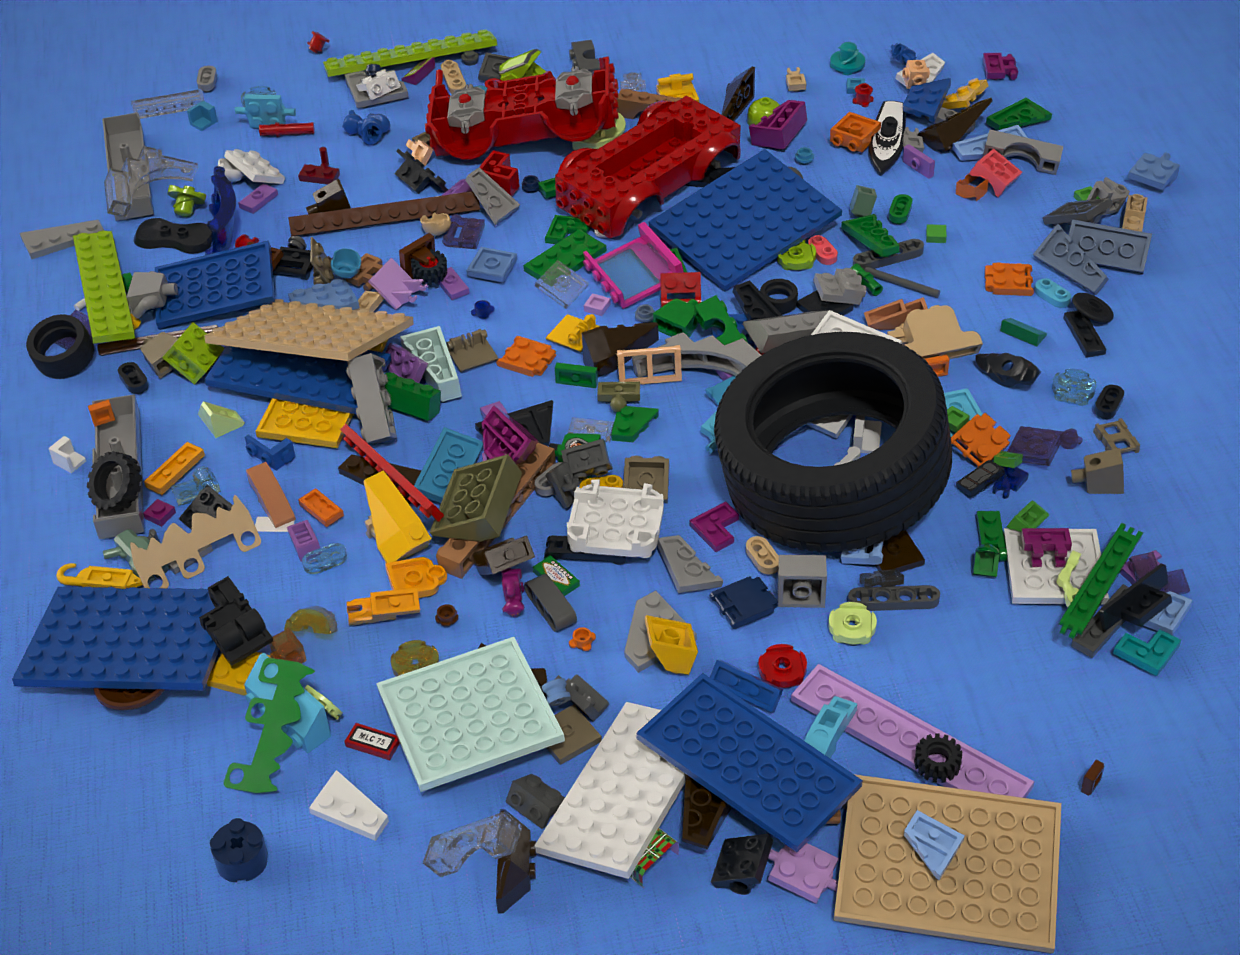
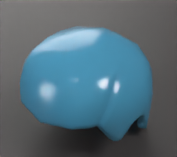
[330,248,361,278]

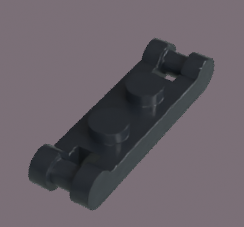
[544,535,626,565]

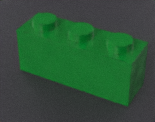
[385,372,441,421]

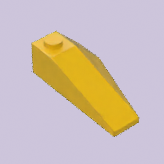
[363,470,432,563]

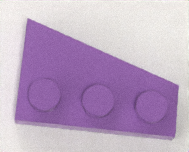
[385,343,428,383]

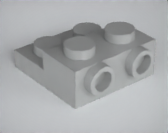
[813,268,866,305]

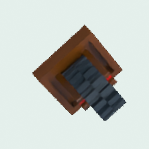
[399,233,447,285]

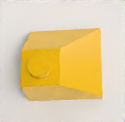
[645,615,698,675]

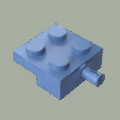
[1128,152,1180,190]

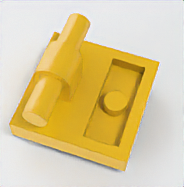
[656,73,699,102]

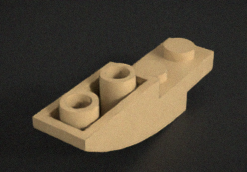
[1122,194,1148,232]

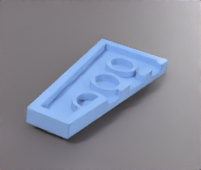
[952,125,1028,161]

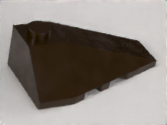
[918,98,993,152]

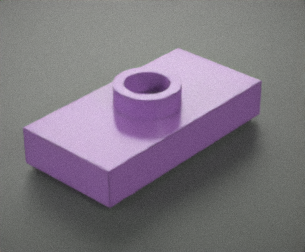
[903,144,935,179]
[238,183,278,214]
[438,267,469,300]

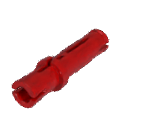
[259,122,315,137]

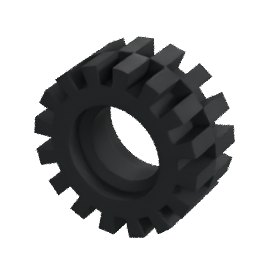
[914,733,962,783]

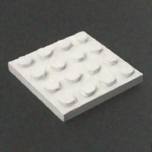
[1003,528,1109,604]

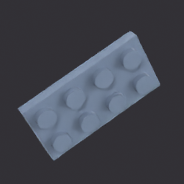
[1069,219,1152,274]

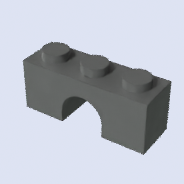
[569,40,600,75]

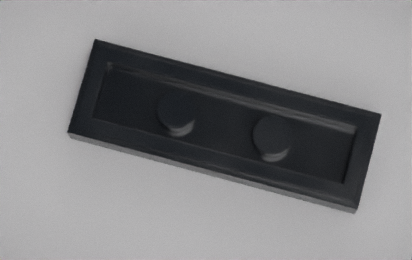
[1063,311,1106,358]

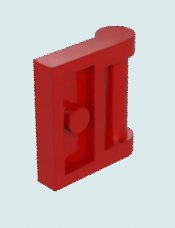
[660,272,701,307]

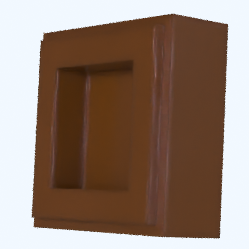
[1081,759,1104,796]

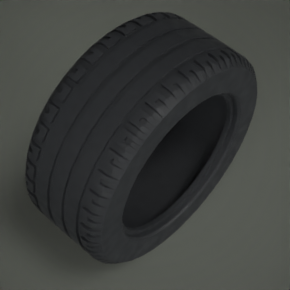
[714,331,952,552]

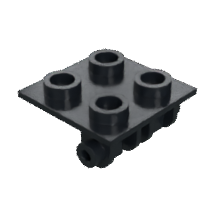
[178,485,232,530]

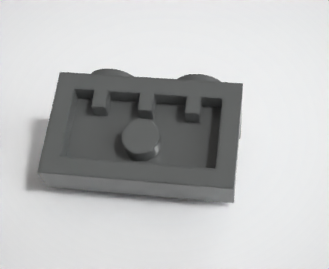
[561,439,613,481]
[554,675,609,722]

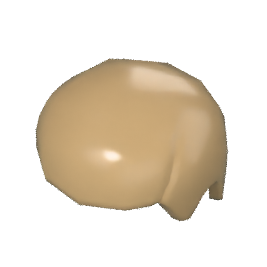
[420,213,452,236]

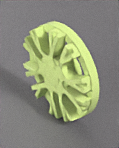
[304,685,343,720]

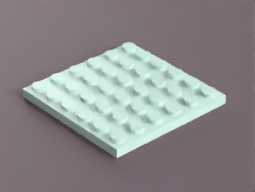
[376,637,565,792]

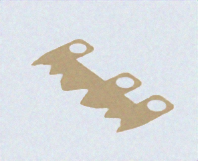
[130,495,261,588]

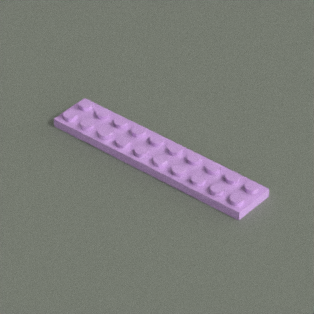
[791,664,1034,798]

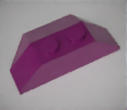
[482,405,539,465]

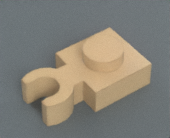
[786,67,806,91]

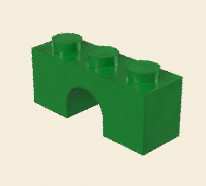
[694,295,748,345]

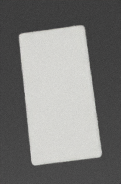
[255,517,295,532]

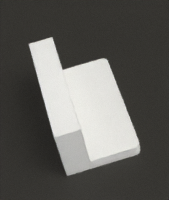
[853,415,882,454]

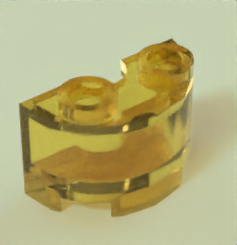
[284,606,338,634]

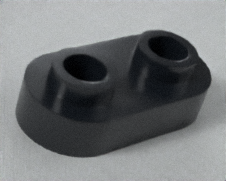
[118,362,148,394]
[1094,385,1124,419]

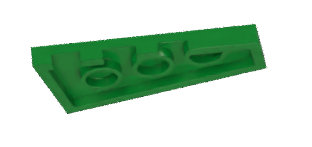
[841,214,900,257]

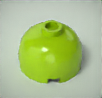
[747,97,780,126]

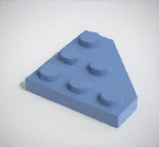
[288,279,360,310]

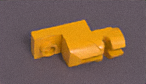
[346,588,420,625]

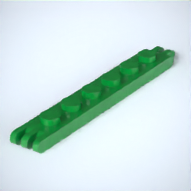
[1059,523,1143,639]

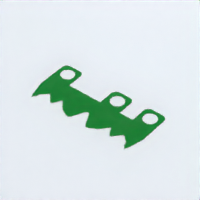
[224,658,315,793]

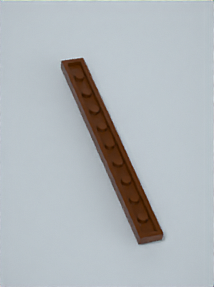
[288,191,480,236]

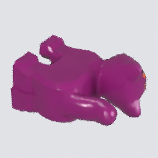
[501,568,525,617]

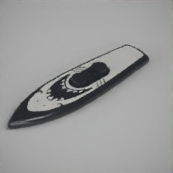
[869,101,906,175]

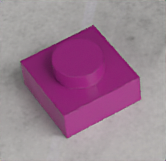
[143,499,176,527]

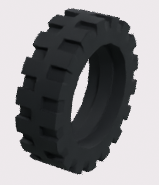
[87,451,142,512]

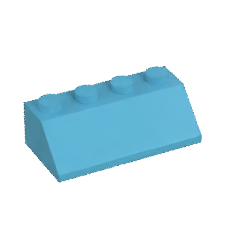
[244,652,331,754]

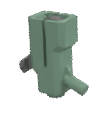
[103,529,169,583]

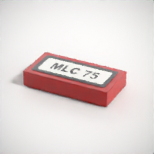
[344,723,400,760]

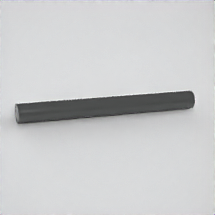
[865,267,940,298]

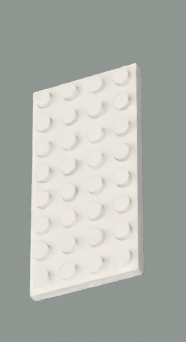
[534,702,686,879]

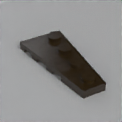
[338,455,421,504]

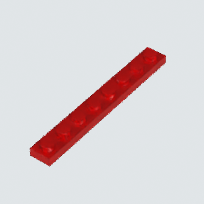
[340,424,444,522]

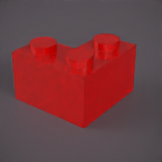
[480,150,520,197]

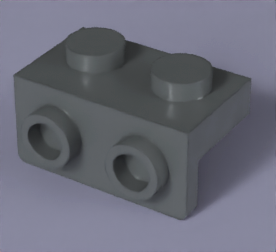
[506,774,565,828]

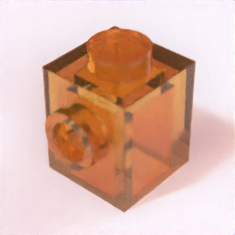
[270,628,306,664]

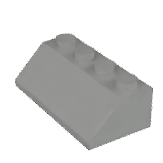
[742,311,828,353]

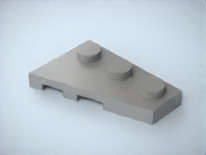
[465,167,520,225]

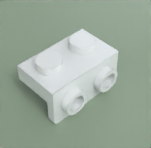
[356,69,401,100]

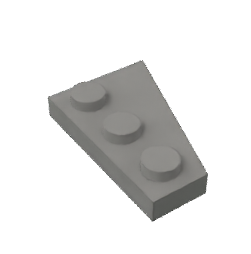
[657,535,723,593]

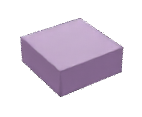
[584,293,611,316]

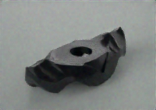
[976,353,1041,387]

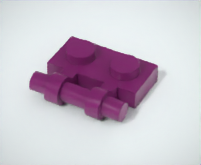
[983,53,1018,80]

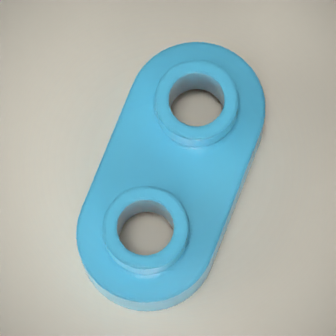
[1035,278,1071,308]

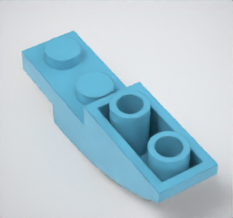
[804,696,857,758]

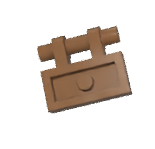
[343,253,382,291]

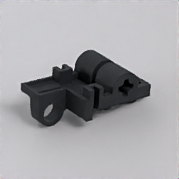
[199,576,273,666]

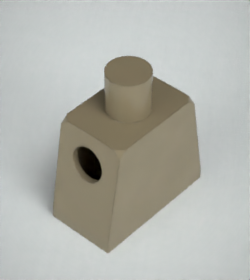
[140,332,178,378]
[1071,448,1124,494]

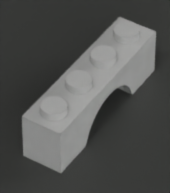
[983,129,1063,175]

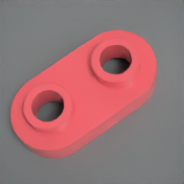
[808,235,838,265]

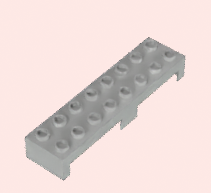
[102,113,154,221]
[92,395,144,539]

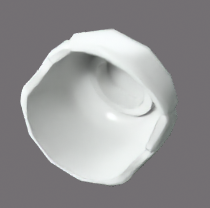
[217,158,245,182]

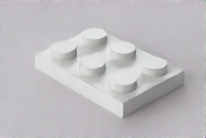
[224,149,285,184]

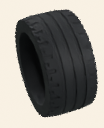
[26,314,94,379]

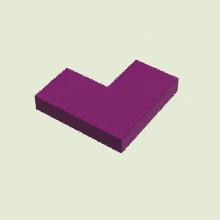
[689,501,739,552]

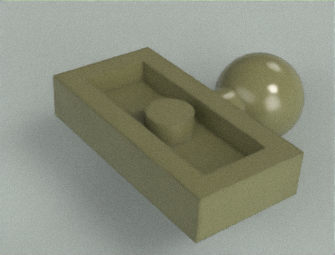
[597,382,640,412]

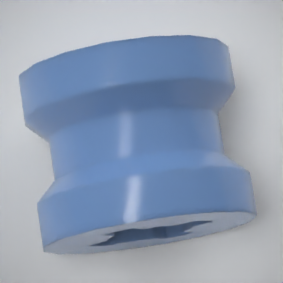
[542,678,571,706]

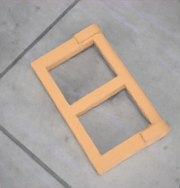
[616,345,682,384]

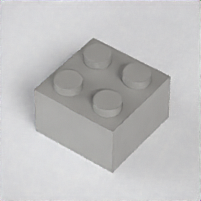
[778,555,827,608]

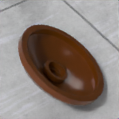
[94,688,164,710]

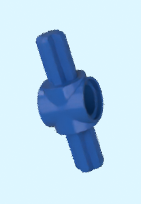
[891,43,917,65]

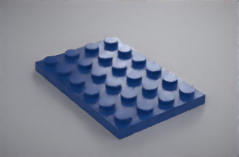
[155,240,275,329]

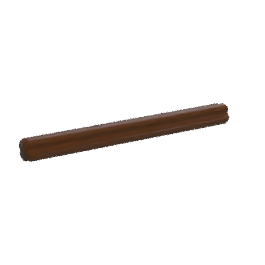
[97,325,218,356]

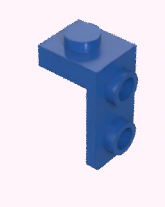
[245,435,296,471]

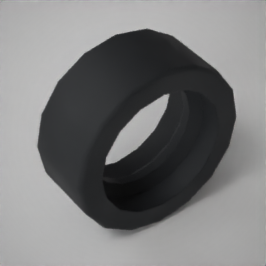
[760,279,798,314]

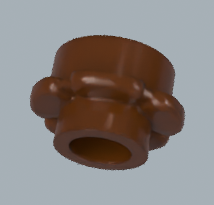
[435,604,458,626]

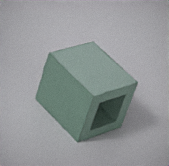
[850,185,877,217]

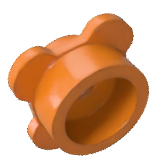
[569,627,596,651]

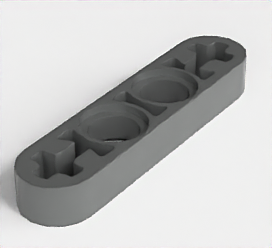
[853,239,924,270]
[848,585,940,611]

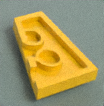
[941,78,989,109]

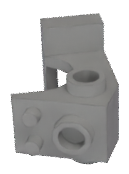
[1087,177,1130,223]

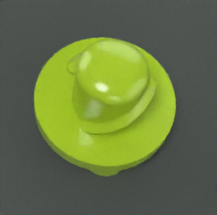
[167,185,206,217]

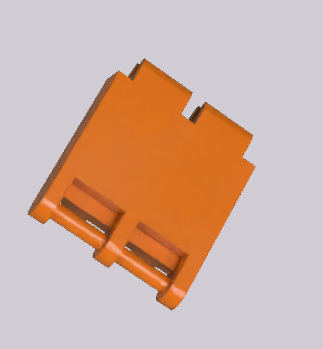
[985,262,1034,296]
[496,336,556,377]
[951,413,1011,468]

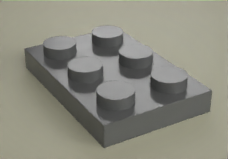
[1042,198,1113,226]

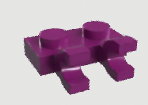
[1021,528,1072,567]

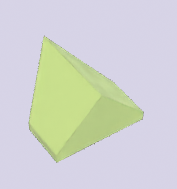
[198,401,245,438]

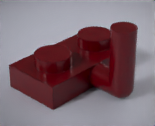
[298,147,340,185]

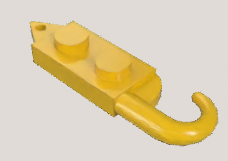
[56,563,143,589]

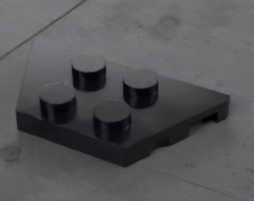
[475,400,554,446]

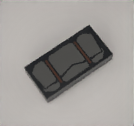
[956,460,1005,497]

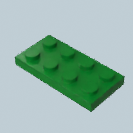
[523,229,607,288]

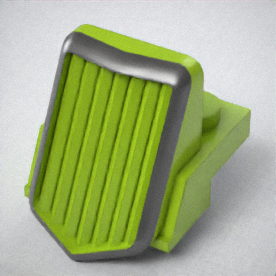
[499,49,546,81]

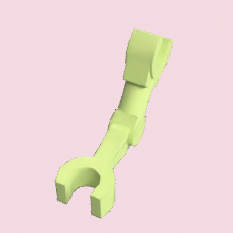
[1056,550,1081,607]

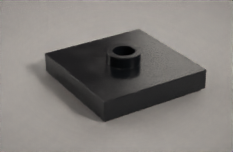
[796,290,854,316]

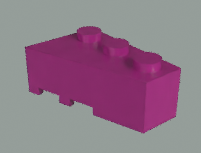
[749,100,807,150]

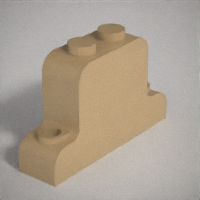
[903,305,983,359]

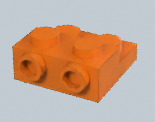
[830,112,881,152]

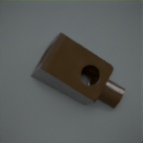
[306,179,351,214]

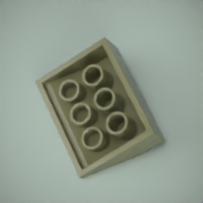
[429,454,522,541]

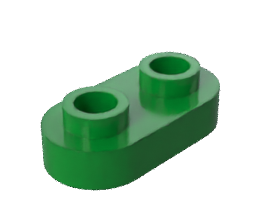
[889,194,913,224]

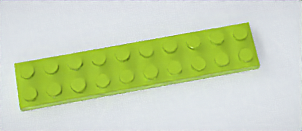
[323,29,497,77]
[73,230,135,344]

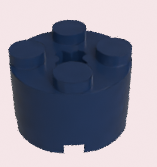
[210,818,268,882]

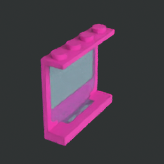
[583,222,684,309]

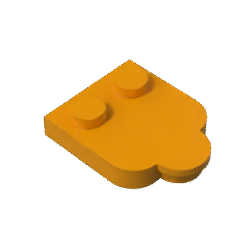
[385,557,447,598]

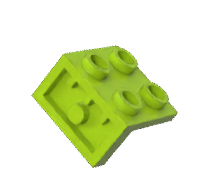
[162,322,224,385]

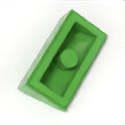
[1006,500,1049,531]

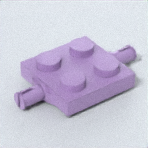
[768,843,839,904]

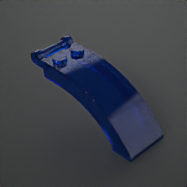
[205,166,236,255]

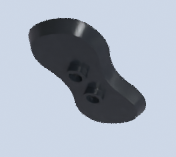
[133,218,217,254]

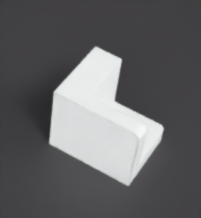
[48,436,86,474]

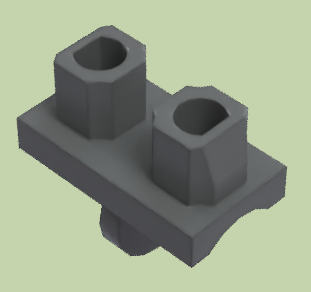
[545,462,580,508]

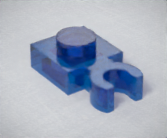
[992,467,1029,499]

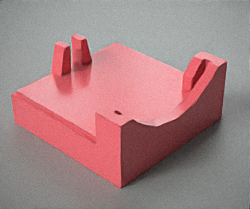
[969,149,1022,197]

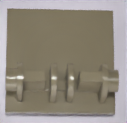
[310,237,334,285]
[446,329,498,372]

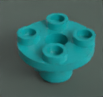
[830,42,865,76]

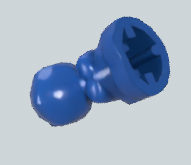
[342,110,390,145]

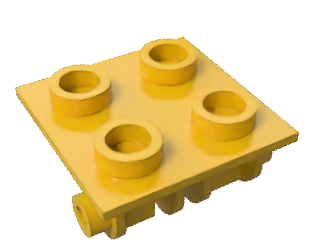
[546,314,599,352]

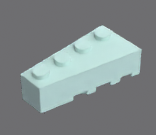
[400,326,462,402]

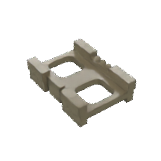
[1093,418,1140,453]

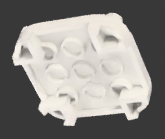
[567,479,664,558]

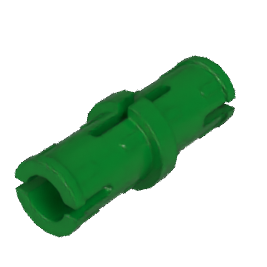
[850,264,883,296]

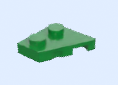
[611,406,659,443]

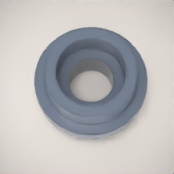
[635,304,655,323]

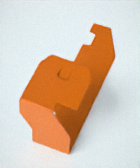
[956,174,988,201]

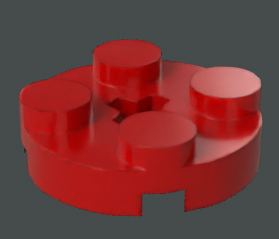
[758,644,807,688]

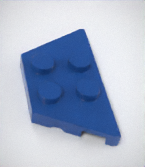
[903,78,951,122]

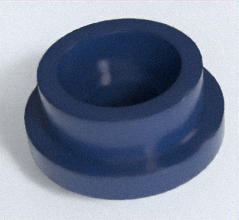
[365,64,381,77]
[522,175,540,192]

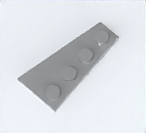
[20,220,104,259]

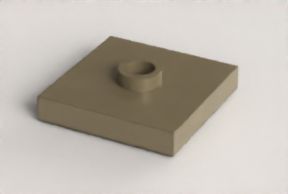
[547,704,602,765]

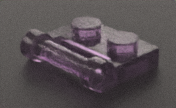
[442,214,485,249]

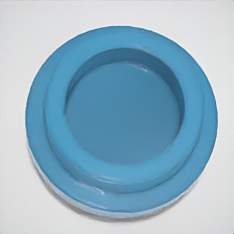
[795,147,814,164]

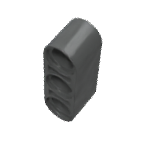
[524,573,577,632]

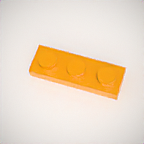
[144,442,205,495]

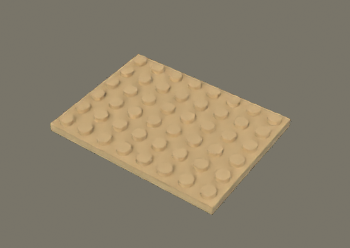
[205,299,414,361]
[834,774,1062,953]

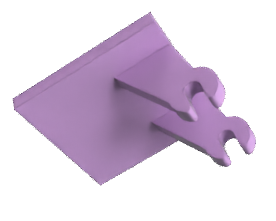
[368,258,428,310]

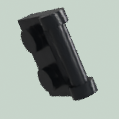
[273,247,313,280]

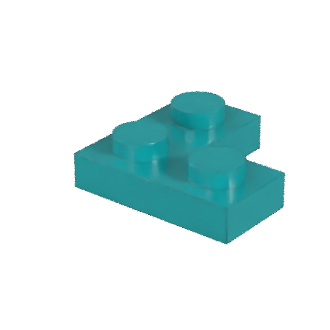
[1113,629,1181,676]

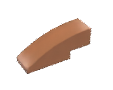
[864,297,928,330]
[246,462,296,528]

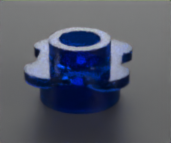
[471,300,495,319]

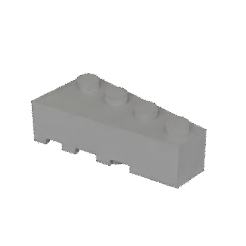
[347,353,397,445]

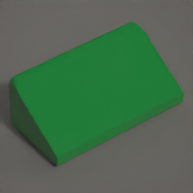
[1000,318,1047,346]

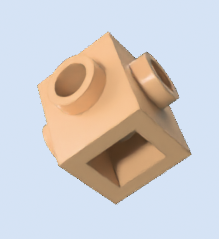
[902,60,930,89]

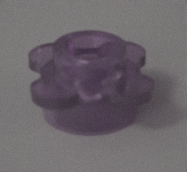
[1057,428,1083,449]

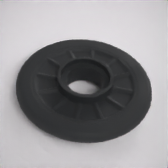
[1072,293,1114,323]

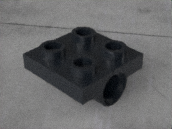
[711,834,774,895]

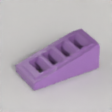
[287,520,322,562]

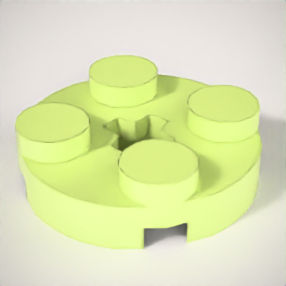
[828,602,877,645]

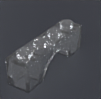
[423,811,522,877]

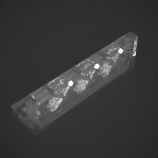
[131,89,204,119]

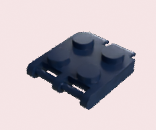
[709,576,778,629]

